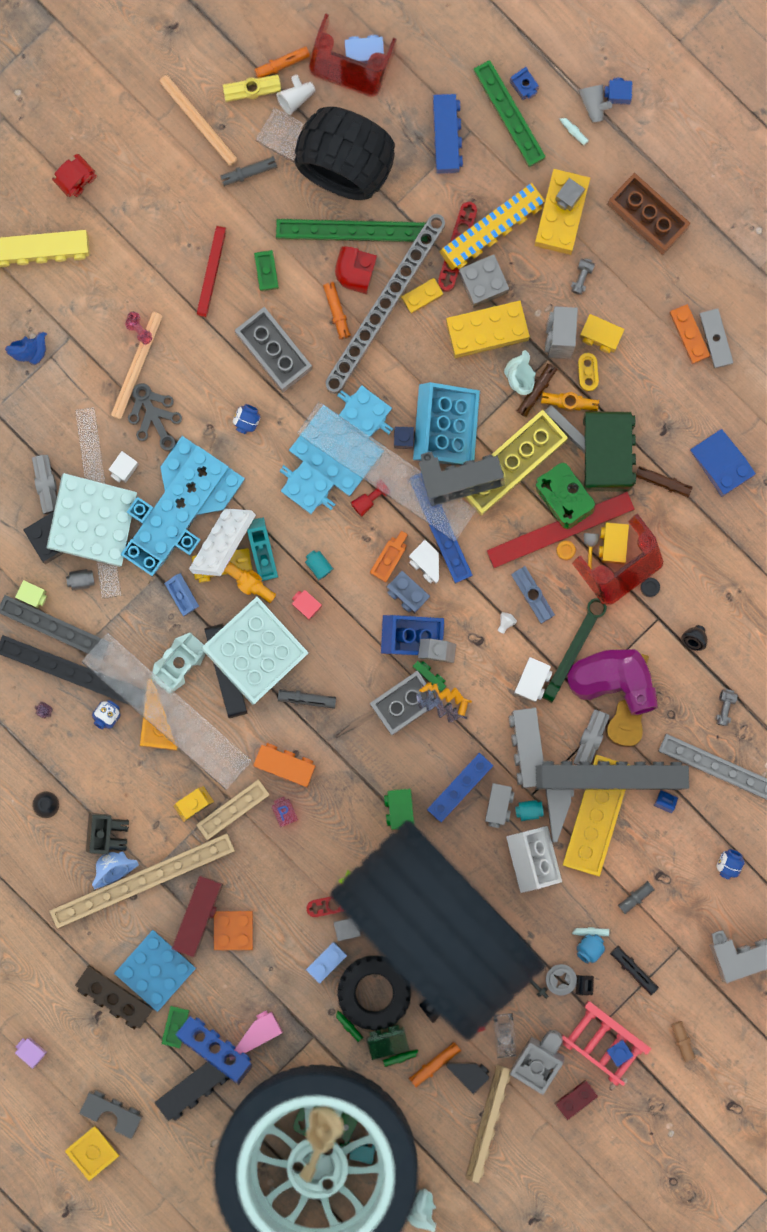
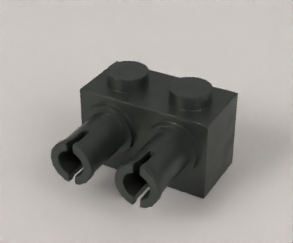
[86,813,129,854]

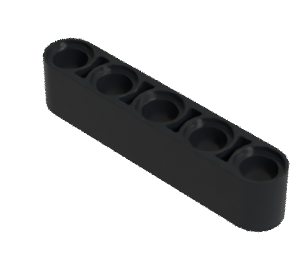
[204,623,248,719]

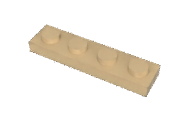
[196,779,270,840]

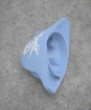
[92,852,139,890]

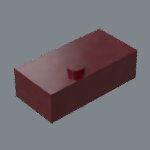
[172,876,223,957]

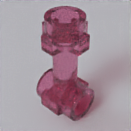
[125,312,152,345]

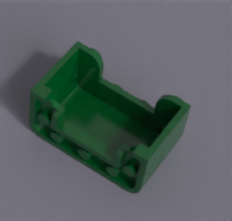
[583,412,636,491]

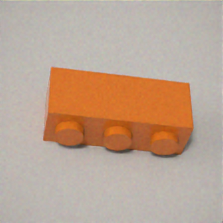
[253,743,316,788]

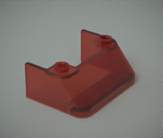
[309,13,397,97]
[572,513,664,605]

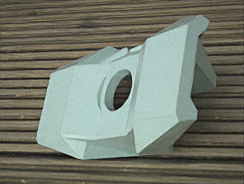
[151,633,206,694]

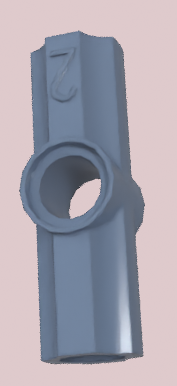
[511,566,555,624]

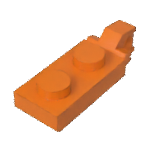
[370,530,408,583]

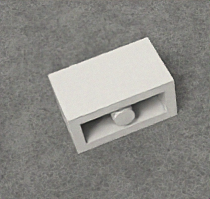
[514,657,552,702]

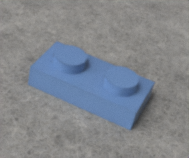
[164,573,199,616]

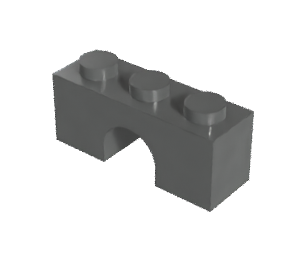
[79,1090,143,1139]

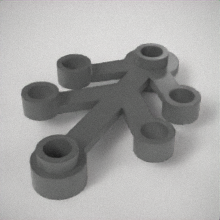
[128,383,182,451]

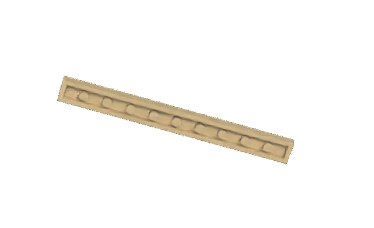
[50,834,235,929]

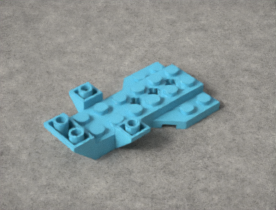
[121,436,245,576]

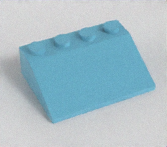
[413,382,480,465]

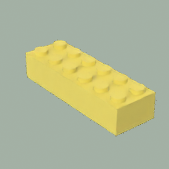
[465,410,568,516]

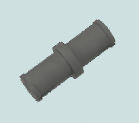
[618,881,655,915]

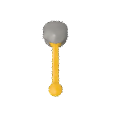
[584,533,599,580]

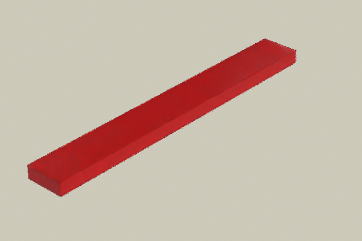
[486,492,635,568]

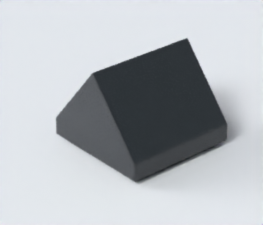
[575,975,594,995]

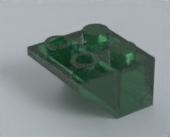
[366,1024,410,1060]

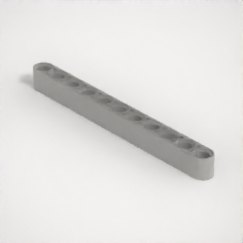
[326,214,445,394]

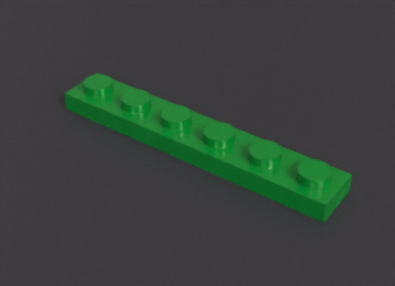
[473,60,546,167]

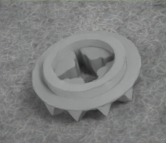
[546,964,577,996]

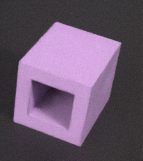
[15,1037,47,1068]

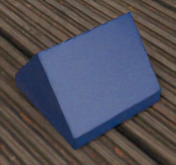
[654,790,678,813]

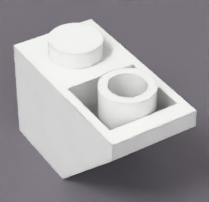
[409,540,439,584]

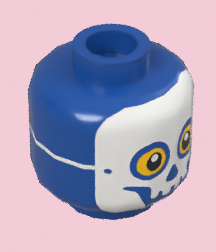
[233,404,261,434]
[92,700,121,730]
[716,849,745,879]

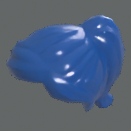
[5,332,47,365]

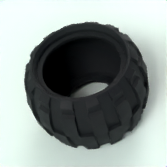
[294,106,395,200]

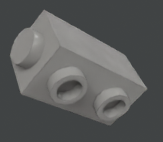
[485,783,515,828]

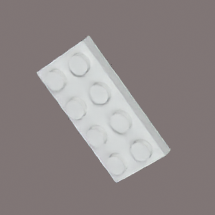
[189,508,256,576]

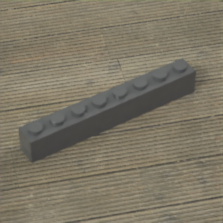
[536,761,689,790]

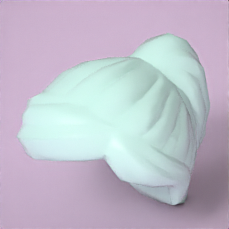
[504,350,536,395]
[408,1188,436,1232]

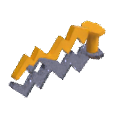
[416,683,472,723]

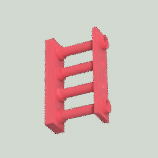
[562,1001,651,1086]

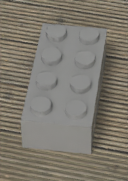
[545,306,578,359]
[234,307,313,393]
[508,708,543,789]

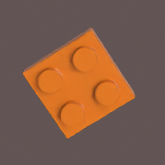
[214,911,253,950]

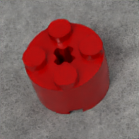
[52,154,97,197]

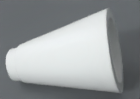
[277,75,315,115]

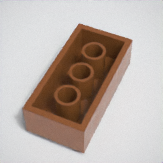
[607,172,691,255]

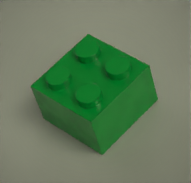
[384,789,414,830]

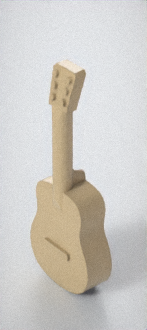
[300,1105,344,1183]

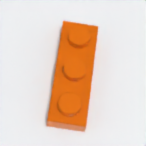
[670,304,710,364]

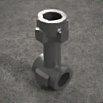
[571,258,595,295]
[715,689,738,726]

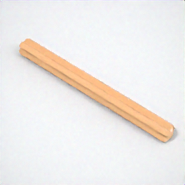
[159,75,237,166]
[111,312,162,419]

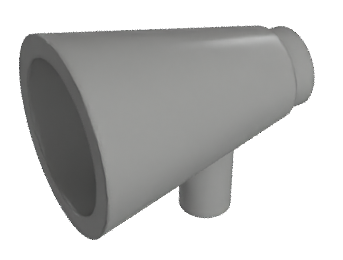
[578,85,612,123]

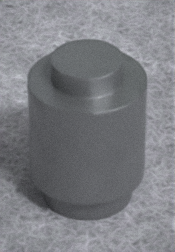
[66,569,95,591]

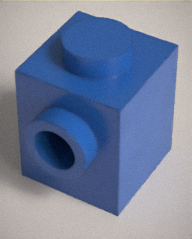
[604,78,632,104]

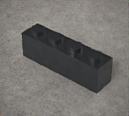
[155,1061,230,1121]

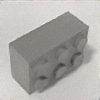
[370,670,439,736]

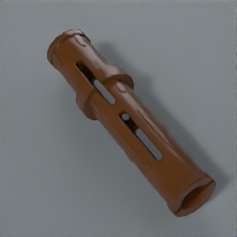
[516,363,557,417]
[636,466,693,498]

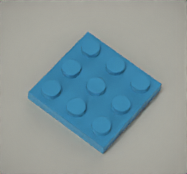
[114,930,196,1012]

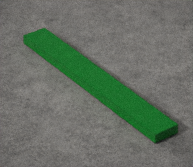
[276,219,428,243]

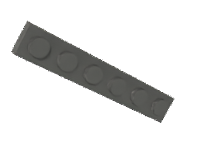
[0,595,110,660]

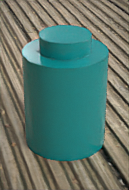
[305,550,334,580]

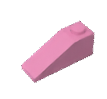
[229,1011,283,1061]

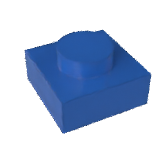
[607,1039,634,1067]

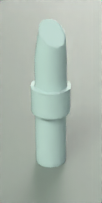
[559,118,589,146]
[572,927,609,937]

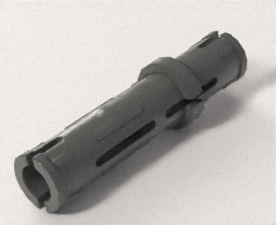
[220,156,277,187]
[278,689,336,709]

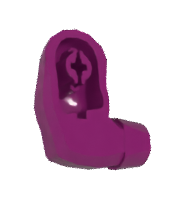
[568,649,658,715]

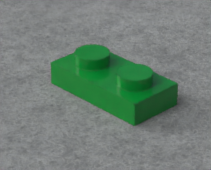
[254,250,279,291]
[412,661,446,692]
[161,1006,190,1049]

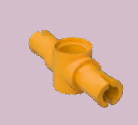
[541,392,599,412]
[224,561,276,604]

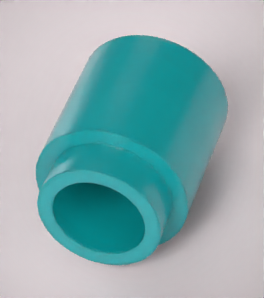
[515,800,544,821]

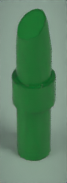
[336,1011,364,1042]
[383,1050,418,1067]

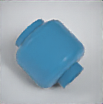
[576,934,605,964]

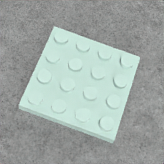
[46,473,137,567]
[201,597,308,705]

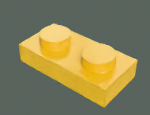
[401,278,444,314]

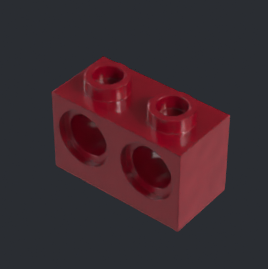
[555,1080,598,1121]

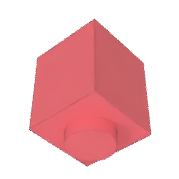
[292,590,322,620]

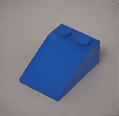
[690,429,756,497]
[381,615,444,655]

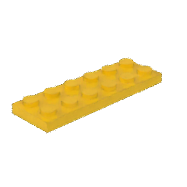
[562,755,629,877]

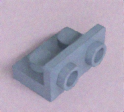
[387,571,430,614]

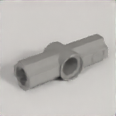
[32,455,57,514]
[573,710,610,765]

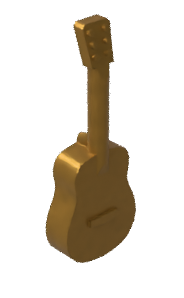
[606,654,649,747]

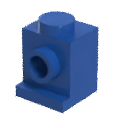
[510,67,539,100]

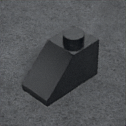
[446,1062,490,1094]

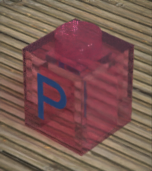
[271,797,298,827]

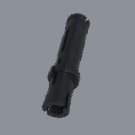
[610,945,659,996]

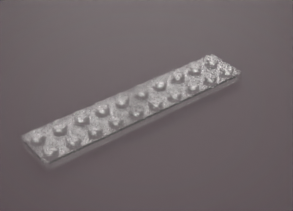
[297,402,477,542]
[82,633,252,790]

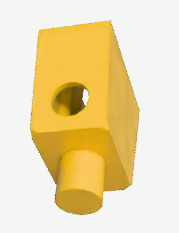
[173,786,214,822]

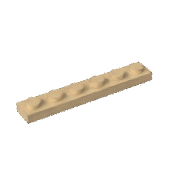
[465,1065,510,1183]

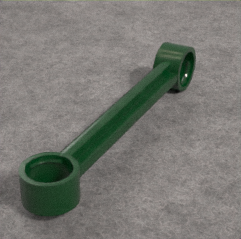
[542,598,607,703]

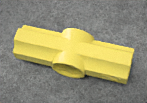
[223,75,281,102]

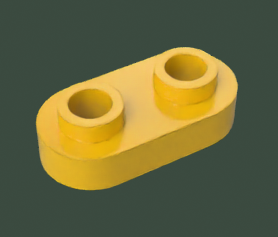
[578,353,599,392]

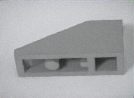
[546,789,574,842]

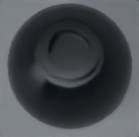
[681,625,708,651]
[32,791,59,818]

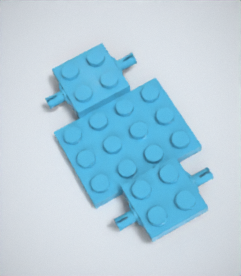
[279,385,394,514]

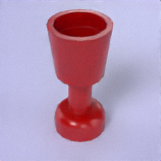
[350,479,391,517]

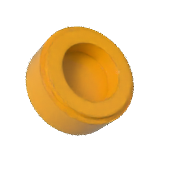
[556,541,576,560]

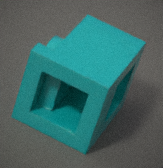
[348,1142,375,1164]

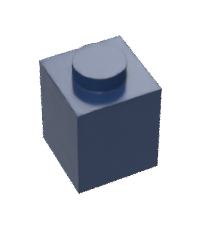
[394,427,414,449]

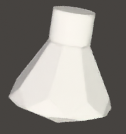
[498,612,517,634]

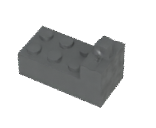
[419,452,505,507]

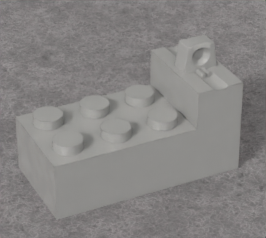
[710,930,767,983]

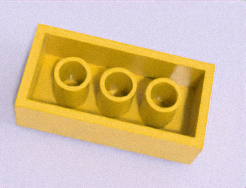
[534,169,590,255]
[446,300,530,359]

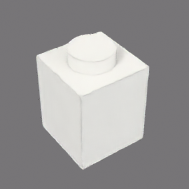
[109,451,139,483]

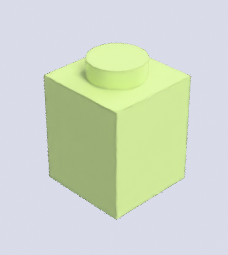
[15,580,47,609]

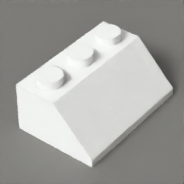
[506,826,562,893]

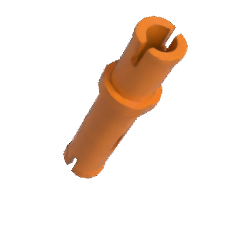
[254,46,310,78]
[323,282,351,340]
[409,1042,461,1088]

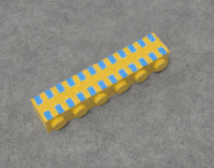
[439,183,545,270]

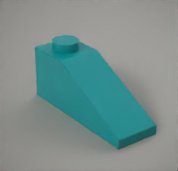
[247,517,278,581]

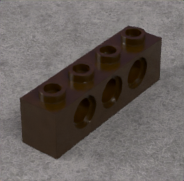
[75,965,153,1030]

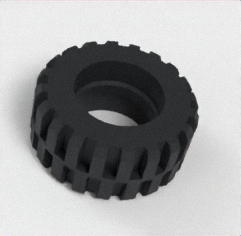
[337,955,411,1031]

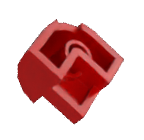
[335,246,377,294]

